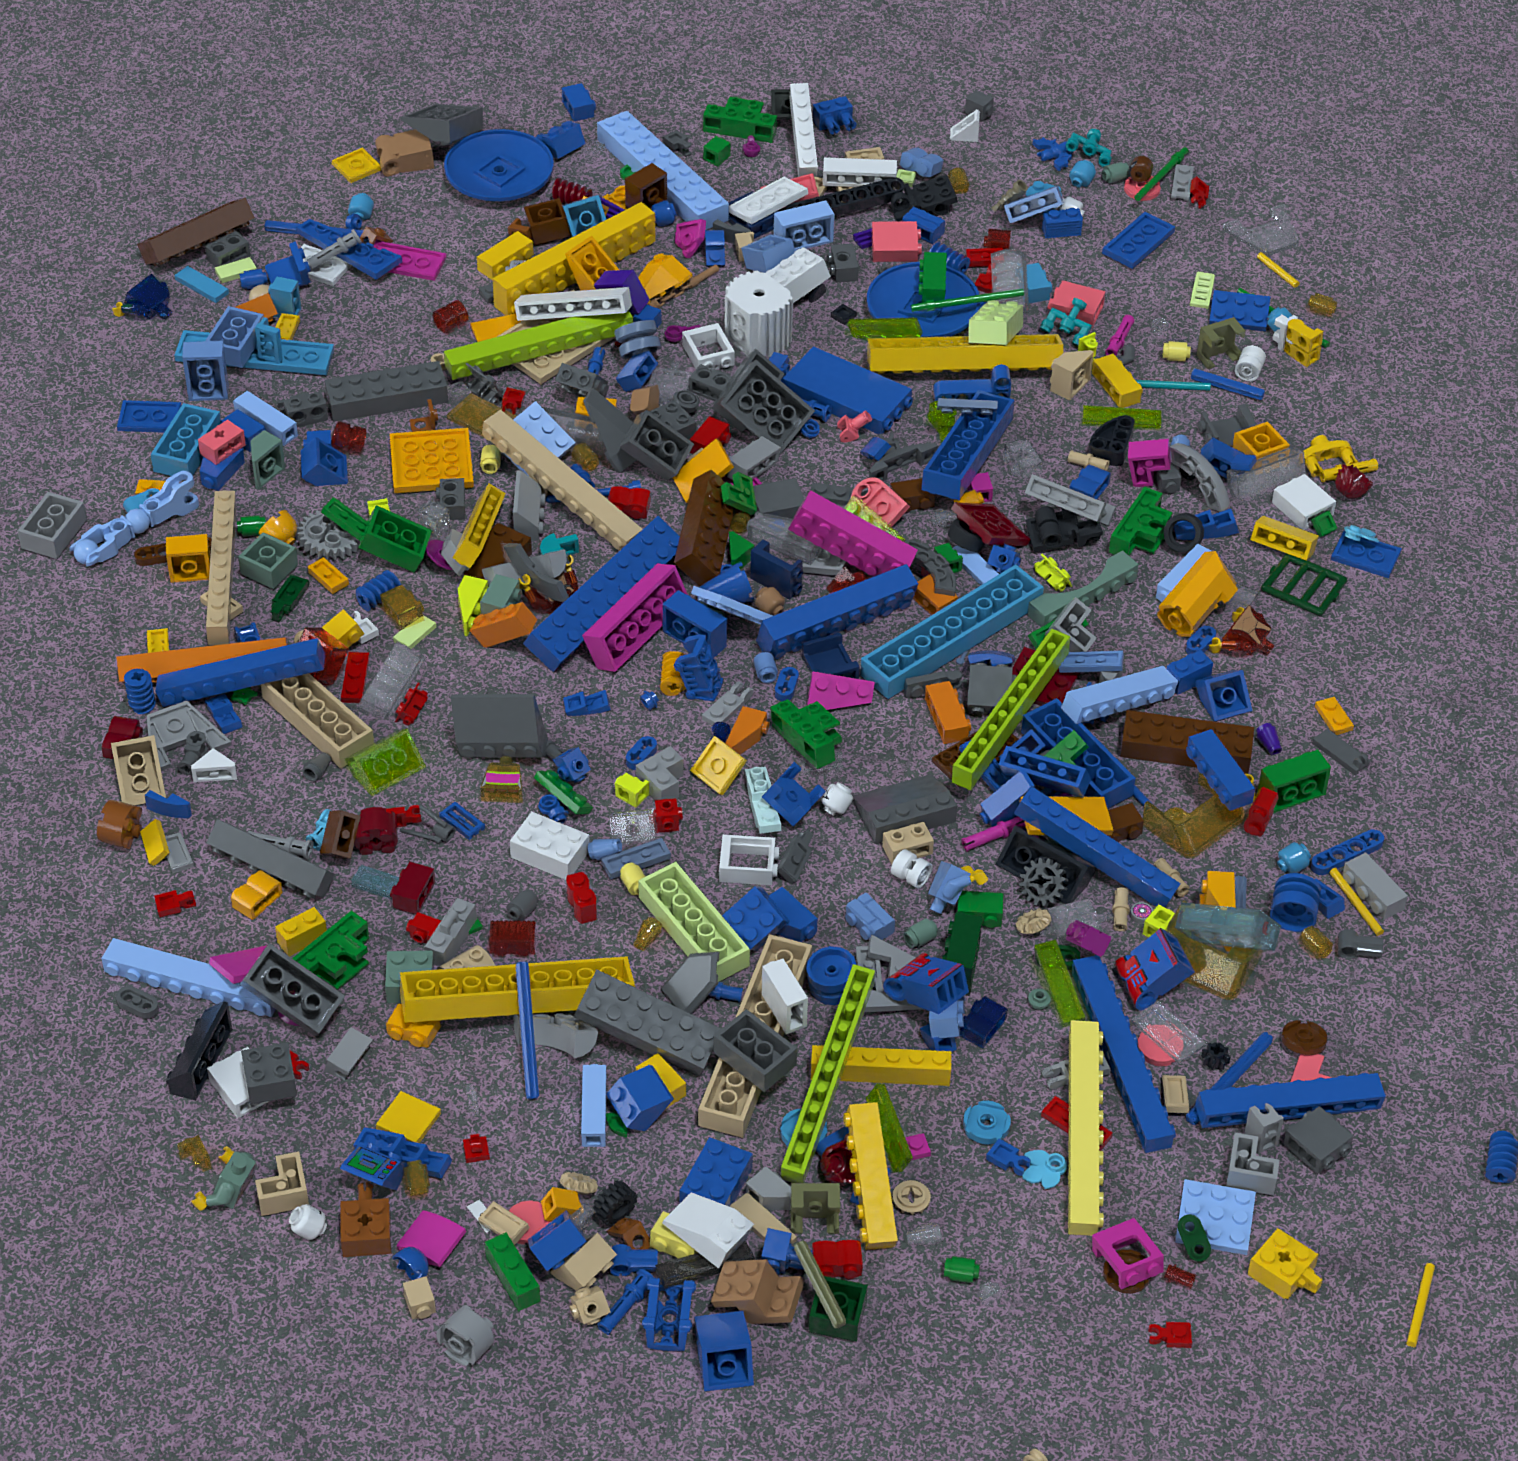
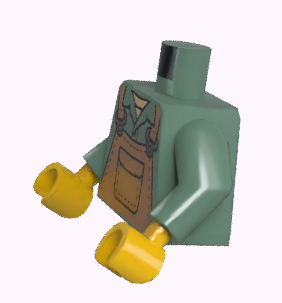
[191,1146,256,1211]

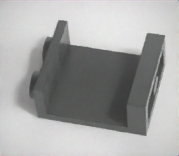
[1198,404,1257,447]

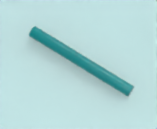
[1135,380,1211,391]

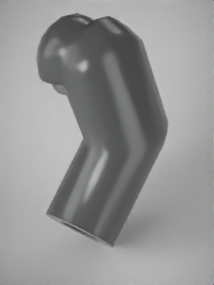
[1118,344,1135,366]

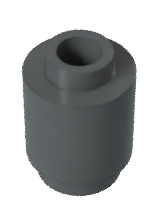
[506,889,538,921]

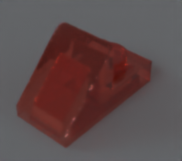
[826,567,869,594]

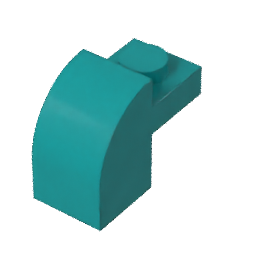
[540,533,579,556]

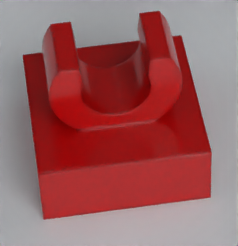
[463,1134,490,1163]

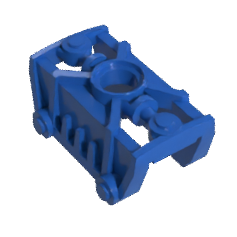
[674,634,723,701]
[642,1278,696,1351]

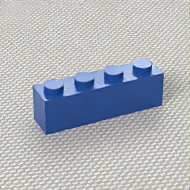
[1186,729,1255,811]
[998,746,1091,798]

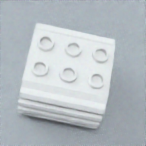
[725,271,793,357]

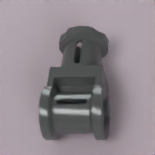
[177,731,208,775]

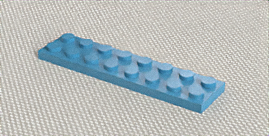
[174,330,334,375]

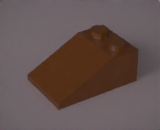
[464,522,532,587]

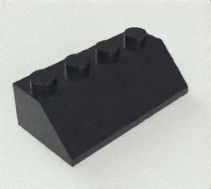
[996,825,1097,906]
[166,1001,233,1101]

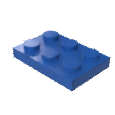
[1209,290,1271,332]

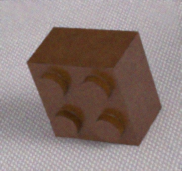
[625,163,667,209]
[524,198,570,245]

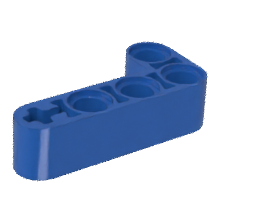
[933,364,1011,404]

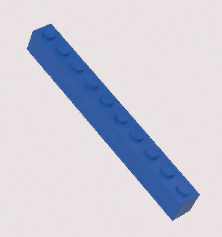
[1071,955,1176,1153]

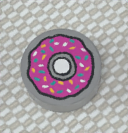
[1130,902,1153,924]

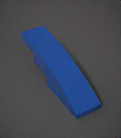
[353,1127,452,1179]

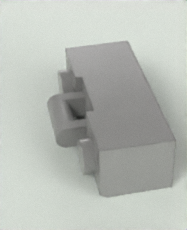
[424,898,477,967]

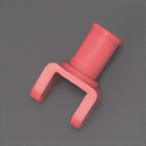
[837,410,872,442]

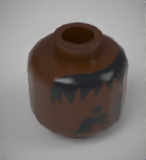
[1128,156,1154,183]

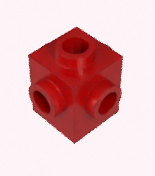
[651,798,683,833]

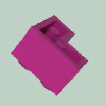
[1128,439,1171,487]

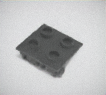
[466,363,503,406]

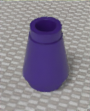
[1256,723,1282,756]

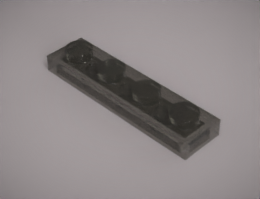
[655,1240,755,1289]

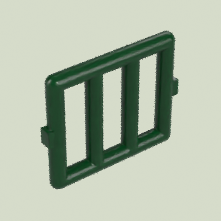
[1261,553,1347,616]

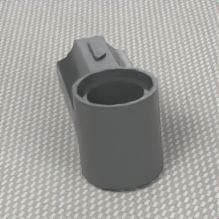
[1338,929,1384,959]

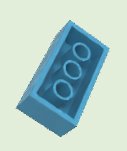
[151,403,221,476]

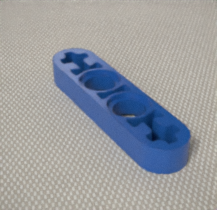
[1311,829,1384,875]

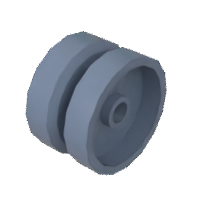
[614,320,662,359]

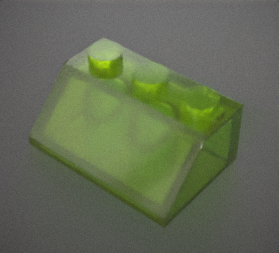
[345,728,426,796]

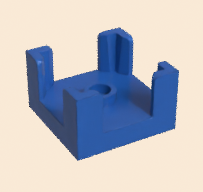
[762,762,826,826]

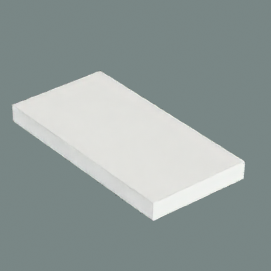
[729,177,808,224]

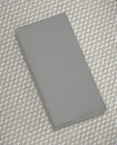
[165,832,194,873]

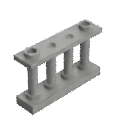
[1025,474,1116,526]

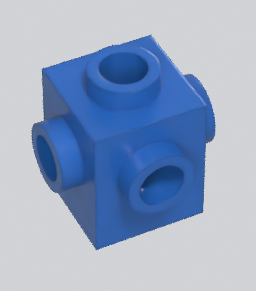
[987,544,1021,573]
[553,747,591,783]

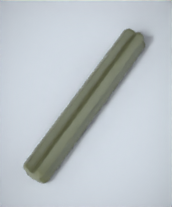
[794,1241,846,1329]

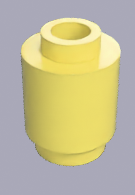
[1162,341,1191,362]
[480,445,501,474]
[620,863,646,895]

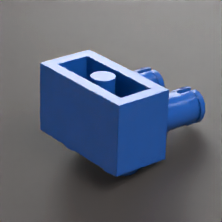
[812,96,857,135]
[536,121,586,159]
[761,1228,813,1275]

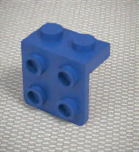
[265,241,311,287]

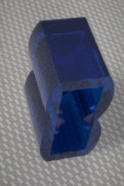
[960,996,1008,1048]

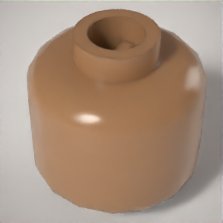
[755,587,785,616]

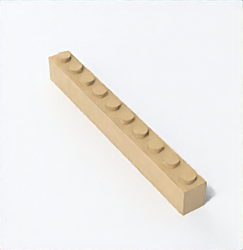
[482,410,643,551]
[206,490,237,645]

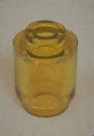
[948,168,969,194]
[1308,293,1338,316]
[571,443,599,471]
[1300,926,1333,959]
[403,1160,430,1196]

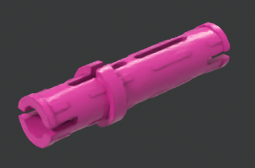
[1105,315,1135,356]
[961,816,1025,852]

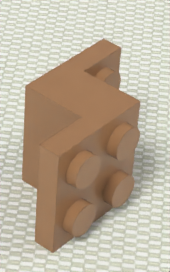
[711,1259,804,1324]

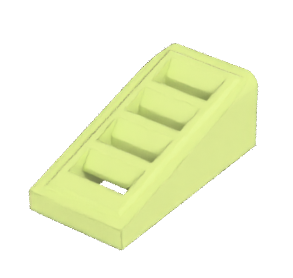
[1190,272,1215,309]

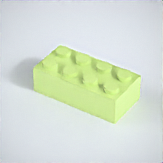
[969,300,1023,345]

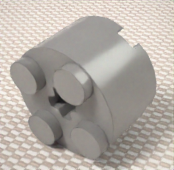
[436,1305,494,1366]

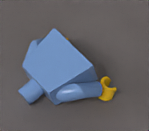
[928,861,988,914]

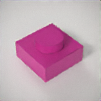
[901,1133,931,1161]

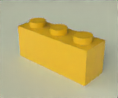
[477,231,534,280]
[1092,354,1143,409]
[1250,516,1319,561]

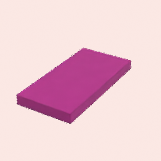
[374,240,447,281]

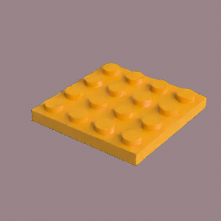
[390,428,474,493]

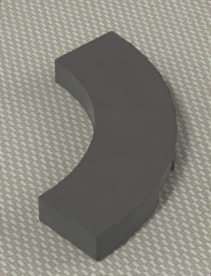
[905,539,956,596]
[504,543,569,602]

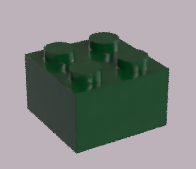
[809,1276,868,1342]

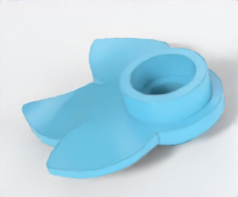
[1344,525,1379,543]
[1023,1150,1067,1189]

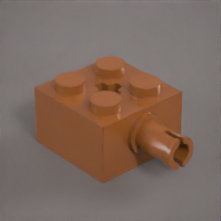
[340,1182,392,1257]

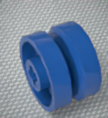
[806,946,856,1005]

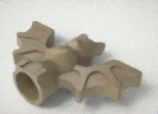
[991,179,1028,212]

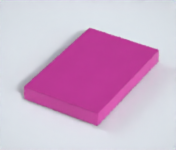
[209,945,267,984]

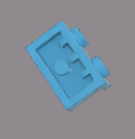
[255,317,283,364]

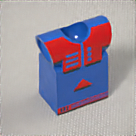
[1114,928,1195,1011]
[883,953,969,1014]

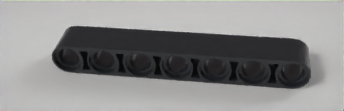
[785,177,904,217]

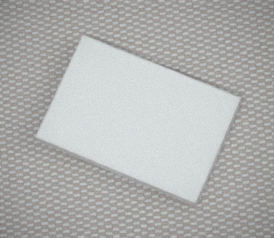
[302,244,352,286]

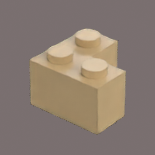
[255,1152,309,1216]

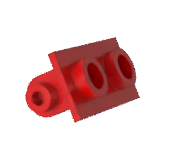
[394,683,428,725]

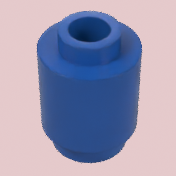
[239,268,268,290]

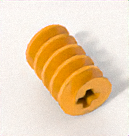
[660,651,686,696]

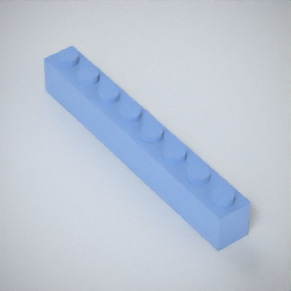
[102,938,276,1017]

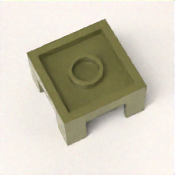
[1197,317,1246,369]
[790,1183,840,1234]

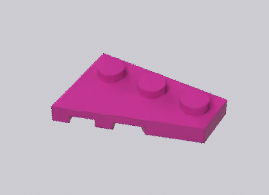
[807,672,875,710]

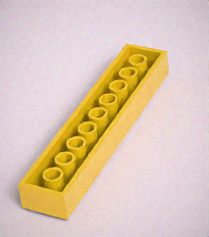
[493,202,656,316]
[867,334,1064,374]
[400,956,635,1023]

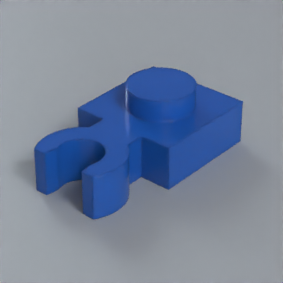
[986,1138,1031,1176]

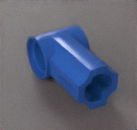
[610,1244,658,1276]

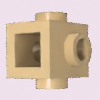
[569,1286,611,1325]

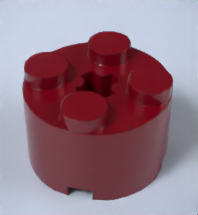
[354,807,398,855]

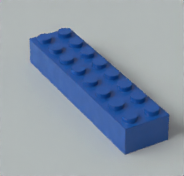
[922,390,1015,500]
[756,564,918,659]

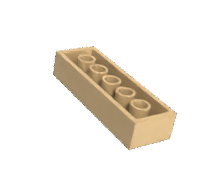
[261,673,375,769]

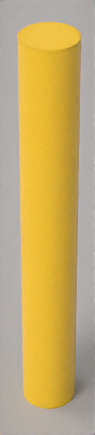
[1257,252,1300,288]

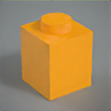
[541,1187,582,1222]

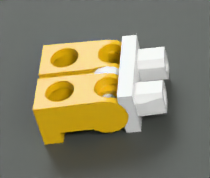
[1273,315,1323,367]

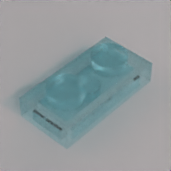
[351,865,399,899]

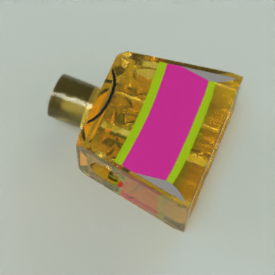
[481,756,523,803]

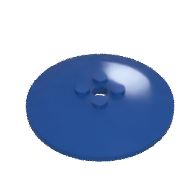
[444,129,554,201]
[867,262,980,338]

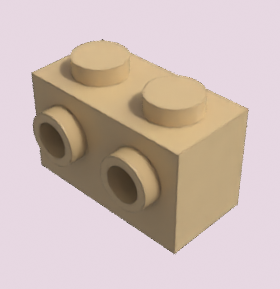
[882,822,934,864]

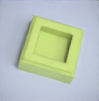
[896,169,916,187]

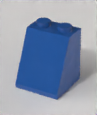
[694,1311,754,1391]

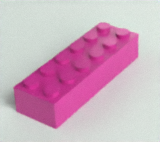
[788,490,918,577]
[582,563,688,672]

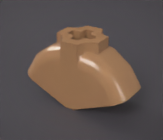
[630,385,659,416]

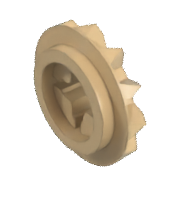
[1016,908,1051,934]
[560,1172,598,1195]
[892,1180,931,1216]

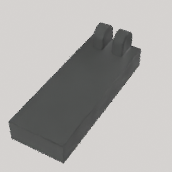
[1312,728,1370,776]

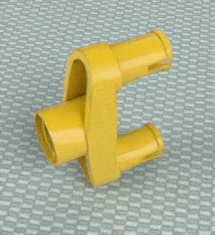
[1299,435,1358,477]

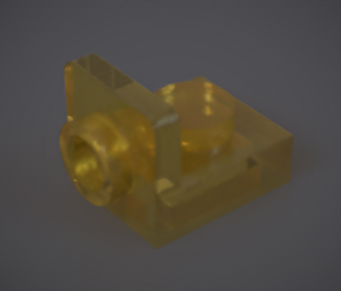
[177,1135,212,1172]

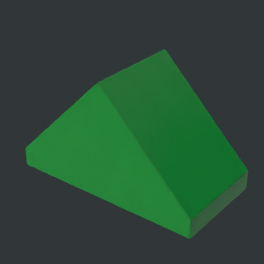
[729,531,755,569]

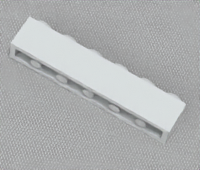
[790,83,818,177]
[514,287,632,321]

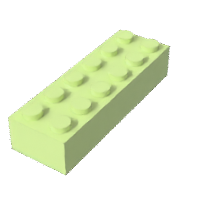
[638,862,750,982]

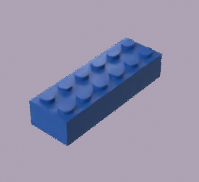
[1021,698,1136,809]

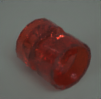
[432,300,469,334]
[332,421,366,453]

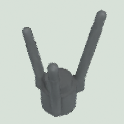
[400,805,456,844]

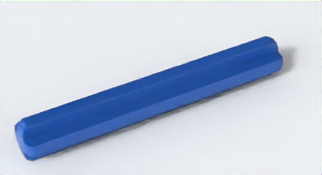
[1191,369,1265,400]

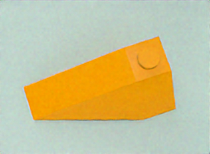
[638,253,693,304]

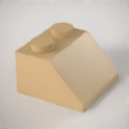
[1050,350,1094,400]
[550,1232,617,1290]

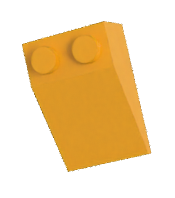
[565,236,619,291]
[1199,871,1236,952]

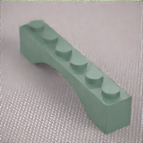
[1028,551,1139,627]

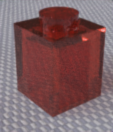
[983,229,1011,256]

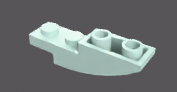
[745,767,781,834]

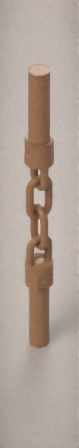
[631,265,719,317]

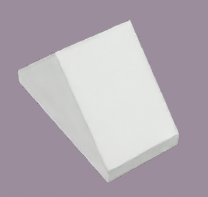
[950,109,980,142]
[191,748,237,782]

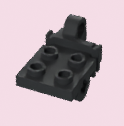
[891,174,958,222]
[1025,506,1103,553]

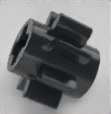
[1201,1042,1231,1071]

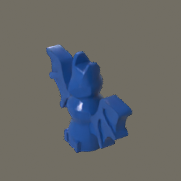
[1033,137,1073,171]

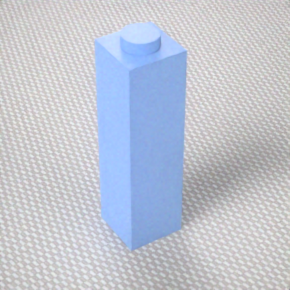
[233,391,298,446]
[1156,544,1211,602]
[581,1064,607,1147]

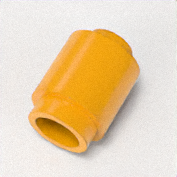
[953,489,985,504]

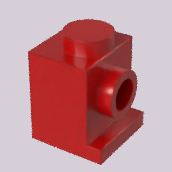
[406,912,442,943]

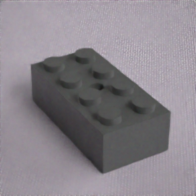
[240,943,345,1037]

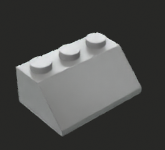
[513,470,546,541]

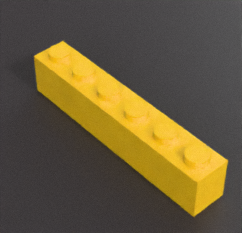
[452,483,506,568]
[811,1045,951,1086]
[843,1102,898,1250]

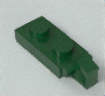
[271,575,310,622]

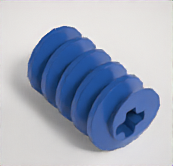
[929,242,970,274]
[355,570,402,611]
[124,668,156,714]
[1485,1131,1518,1183]

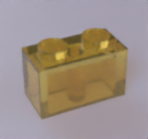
[380,585,424,630]

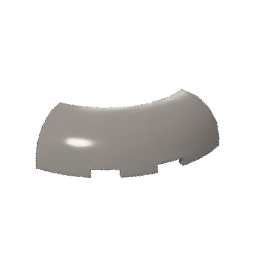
[1170,443,1230,512]
[482,549,567,585]
[514,1013,598,1058]

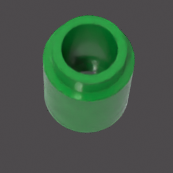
[237,515,266,537]
[944,1256,980,1283]

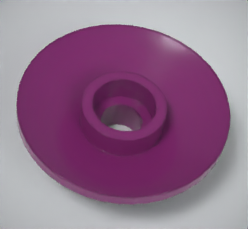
[426,540,453,570]

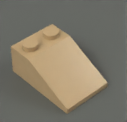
[111,735,166,805]

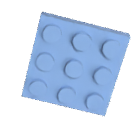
[504,401,576,476]
[691,586,773,624]
[1175,1179,1256,1255]

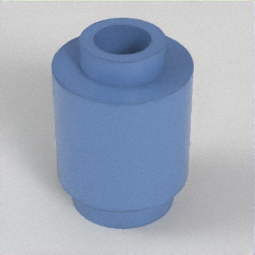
[753,652,778,683]

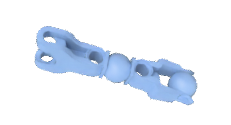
[69,471,199,567]

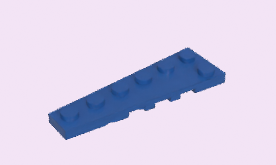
[296,219,402,280]

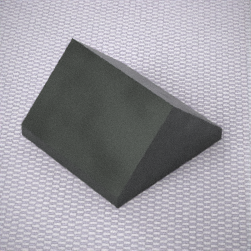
[771,89,792,119]

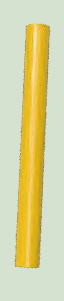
[1329,868,1384,936]
[1406,1263,1435,1347]

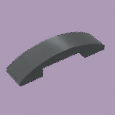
[869,443,938,481]

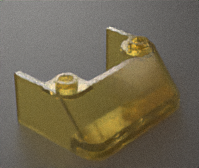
[1142,772,1245,858]
[1166,900,1266,1000]

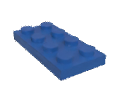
[1102,212,1175,269]

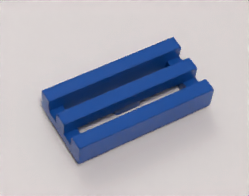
[439,802,485,840]

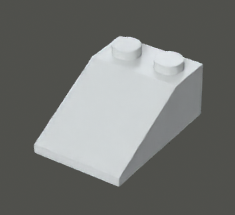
[662,1193,754,1268]

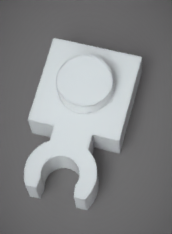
[354,611,379,644]

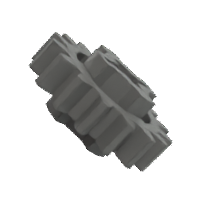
[1019,858,1068,907]

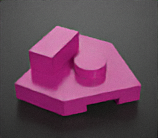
[675,219,706,258]

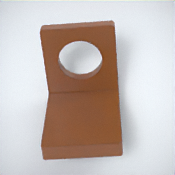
[360,226,393,244]
[409,399,438,432]
[607,1217,650,1250]

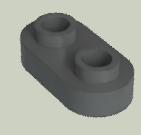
[116,986,159,1019]

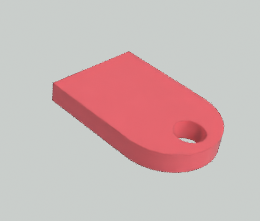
[851,477,910,532]

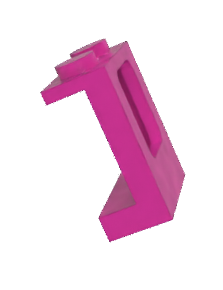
[1092,1218,1164,1289]

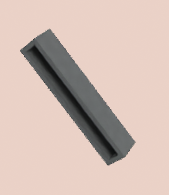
[206,819,335,899]

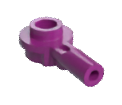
[742,136,761,157]
[664,324,700,342]

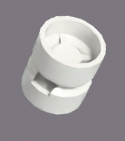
[1235,345,1266,382]
[891,849,933,889]

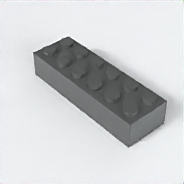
[324,361,448,422]
[574,970,722,1077]

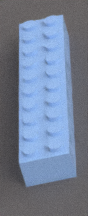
[597,111,729,230]

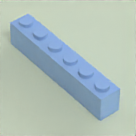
[1061,666,1178,724]

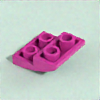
[396,1210,466,1267]

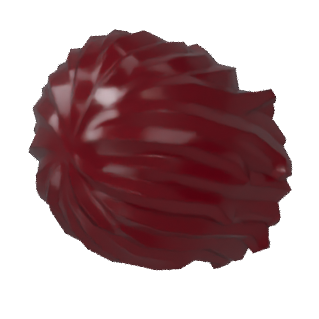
[1335,464,1373,499]
[820,1140,856,1186]

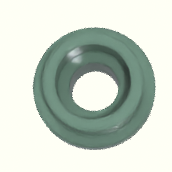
[1028,989,1051,1010]

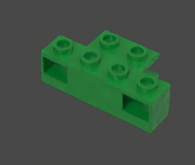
[703,97,777,143]
[1109,486,1173,556]
[770,699,842,769]
[292,910,369,990]

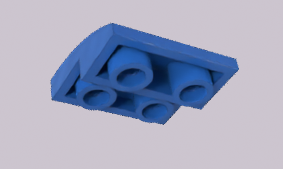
[968,650,1015,667]

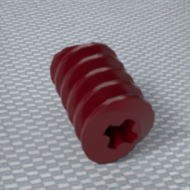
[552,178,593,204]

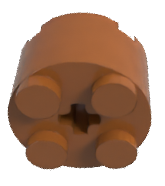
[97,800,142,849]

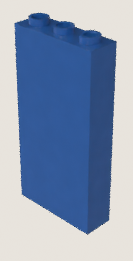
[782,346,913,434]

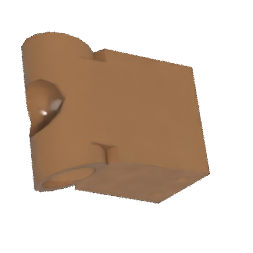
[375,130,434,177]

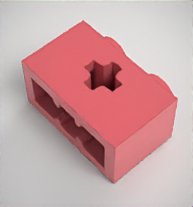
[198,419,246,465]

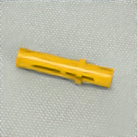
[1319,458,1378,482]

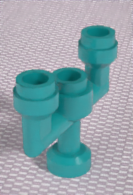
[1066,129,1112,167]
[1040,298,1092,346]

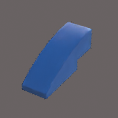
[1173,509,1239,540]

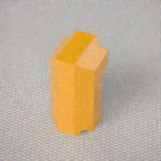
[1157,551,1238,637]

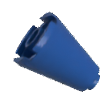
[697,562,755,603]

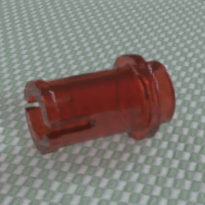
[1164,1264,1197,1289]

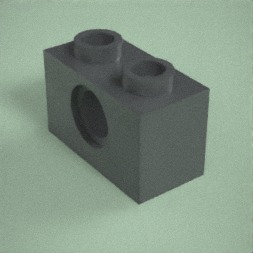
[827,243,859,283]

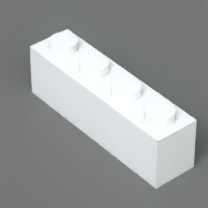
[823,157,897,187]

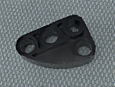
[1088,415,1135,466]

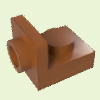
[508,218,534,243]

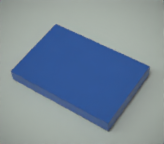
[117,400,182,433]
[1331,531,1402,578]

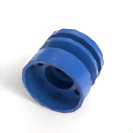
[1270,873,1321,932]

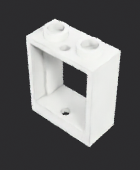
[682,323,735,370]
[719,835,779,885]

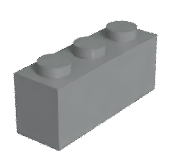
[725,436,781,480]
[1342,852,1408,920]

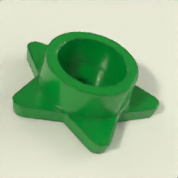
[231,687,258,705]

